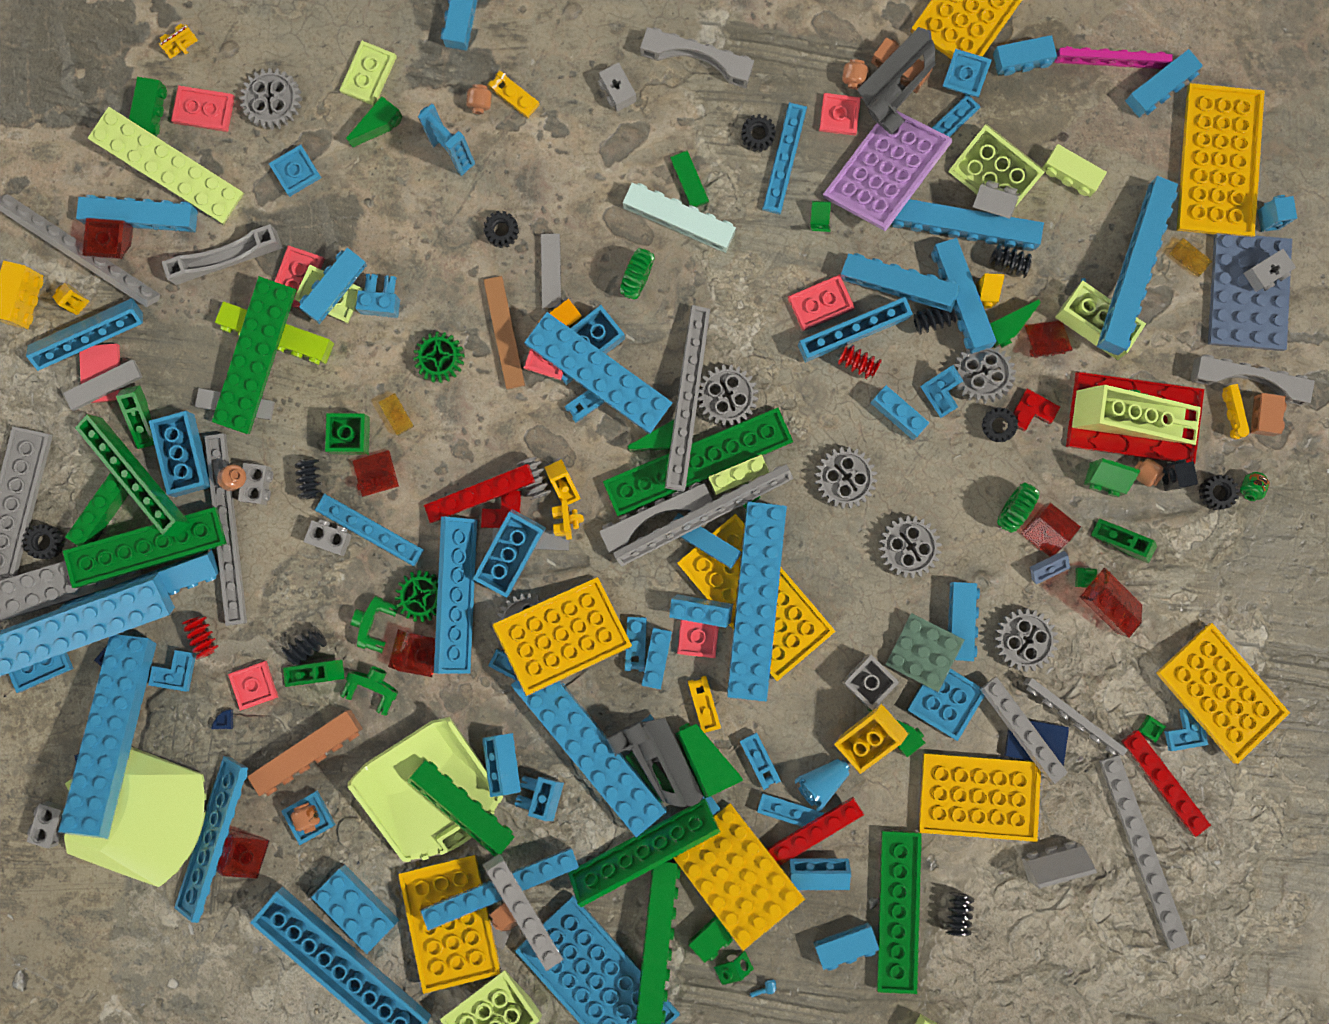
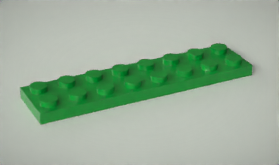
[212,276,297,434]
[63,507,227,588]
[568,799,721,907]
[877,830,922,994]

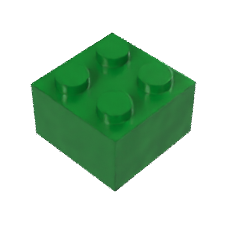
[325,413,370,455]

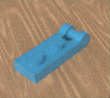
[564,390,605,423]
[625,617,647,672]
[740,732,781,790]

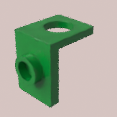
[810,201,831,232]
[714,951,754,985]

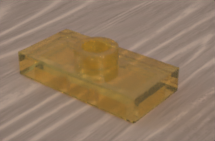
[1169,238,1212,277]
[378,393,415,436]

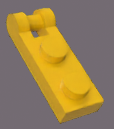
[487,70,540,118]
[1222,384,1249,440]
[688,675,721,733]

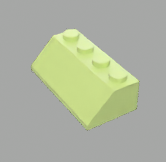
[1055,281,1146,360]

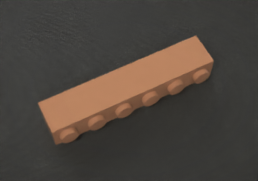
[247,710,363,796]

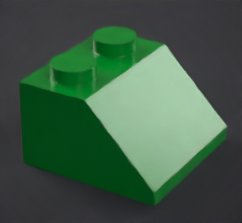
[1084,458,1140,498]

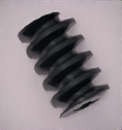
[989,243,1032,278]
[913,307,956,335]
[295,459,322,500]
[281,626,327,665]
[946,892,975,937]

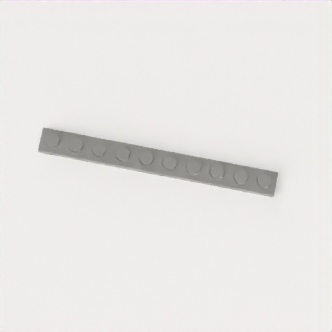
[0,194,160,307]
[665,305,710,492]
[205,433,247,626]
[613,464,793,567]
[1099,754,1189,950]

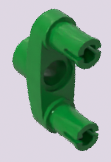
[350,596,398,654]
[340,666,398,716]

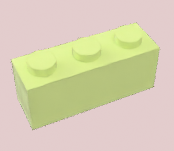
[1042,144,1107,197]
[708,455,769,497]

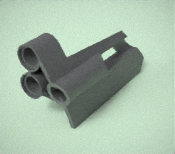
[857,27,935,135]
[607,718,704,807]

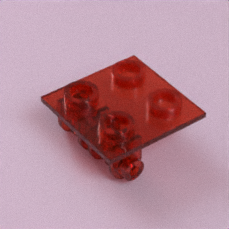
[1024,321,1073,358]
[352,450,399,497]

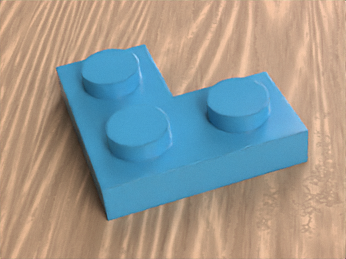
[920,365,963,418]
[148,650,196,692]
[1165,708,1208,751]

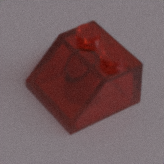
[82,218,133,259]
[1021,502,1081,557]
[388,629,436,677]
[216,830,269,879]

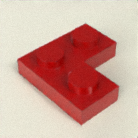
[1013,388,1061,431]
[481,491,522,528]

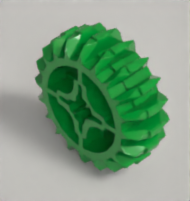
[620,248,654,300]
[413,332,465,383]
[997,482,1040,533]
[395,570,438,622]

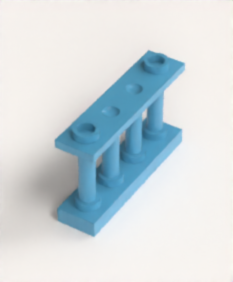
[418,104,475,176]

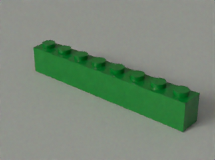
[75,414,190,537]
[635,861,680,1024]

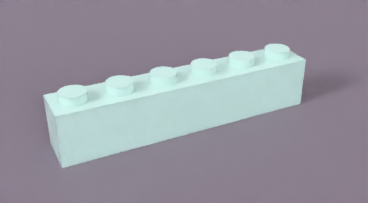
[623,183,736,253]

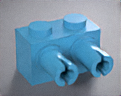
[356,274,400,318]
[515,775,564,821]

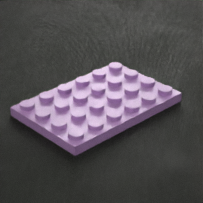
[823,110,952,231]

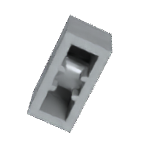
[598,62,637,112]
[1243,249,1296,292]

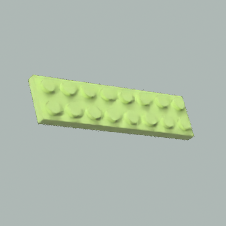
[88,107,244,225]

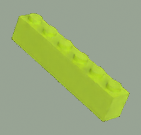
[215,301,334,365]

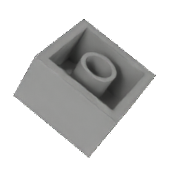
[973,180,1021,219]
[841,654,899,711]

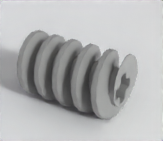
[517,457,551,500]

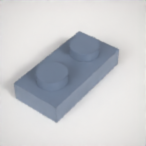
[1030,551,1070,584]

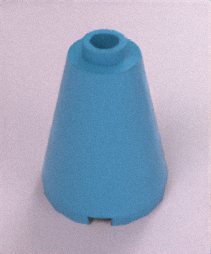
[795,759,850,811]

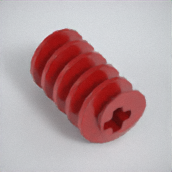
[838,344,882,379]
[181,616,219,660]

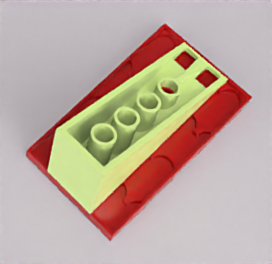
[1066,372,1205,464]

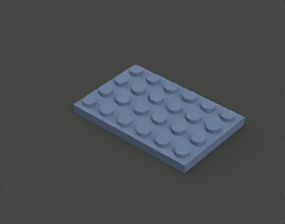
[1208,234,1292,351]

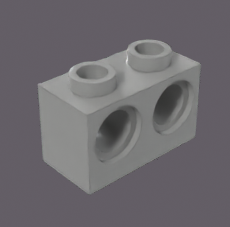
[238,463,273,505]
[303,519,352,556]
[27,801,65,849]

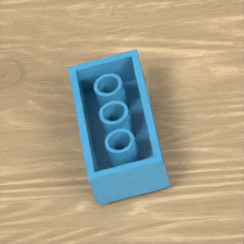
[561,305,625,385]
[149,411,210,497]
[473,509,546,598]
[311,865,399,954]

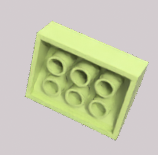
[948,124,1045,206]
[440,970,542,1024]

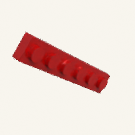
[424,464,535,523]
[1121,730,1211,837]
[767,797,864,866]

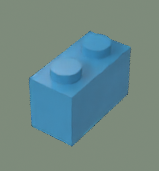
[1257,195,1297,232]

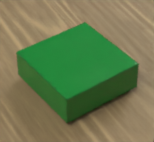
[1138,715,1166,743]

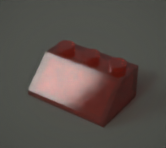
[1080,568,1142,638]

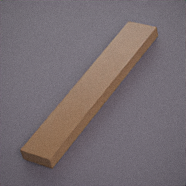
[484,276,525,390]

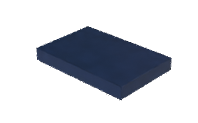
[1004,720,1069,766]

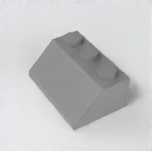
[1022,841,1097,888]

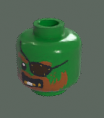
[1240,472,1270,501]

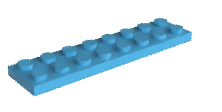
[524,312,673,434]
[434,517,477,674]
[174,756,248,923]

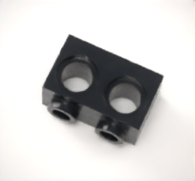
[1162,459,1198,491]

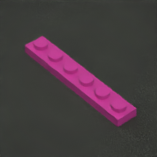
[1054,46,1173,69]

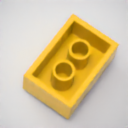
[0,260,43,329]
[834,704,908,774]

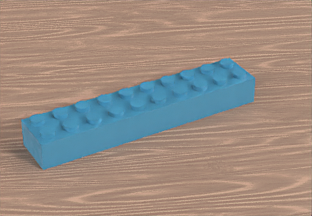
[727,502,787,702]
[0,573,175,676]
[59,634,157,839]
[511,679,667,837]
[250,887,431,1024]

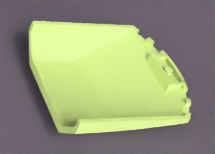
[348,717,503,862]
[64,747,206,887]

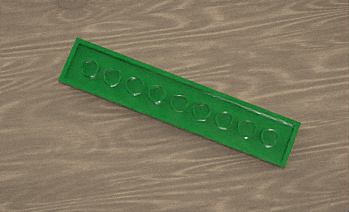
[603,408,793,517]

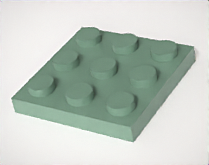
[885,613,965,692]

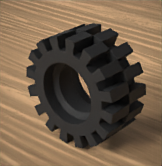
[741,114,776,152]
[483,211,519,248]
[982,407,1018,442]
[1199,475,1240,510]
[23,524,65,560]

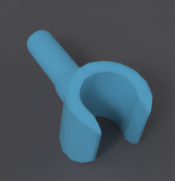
[750,980,776,998]

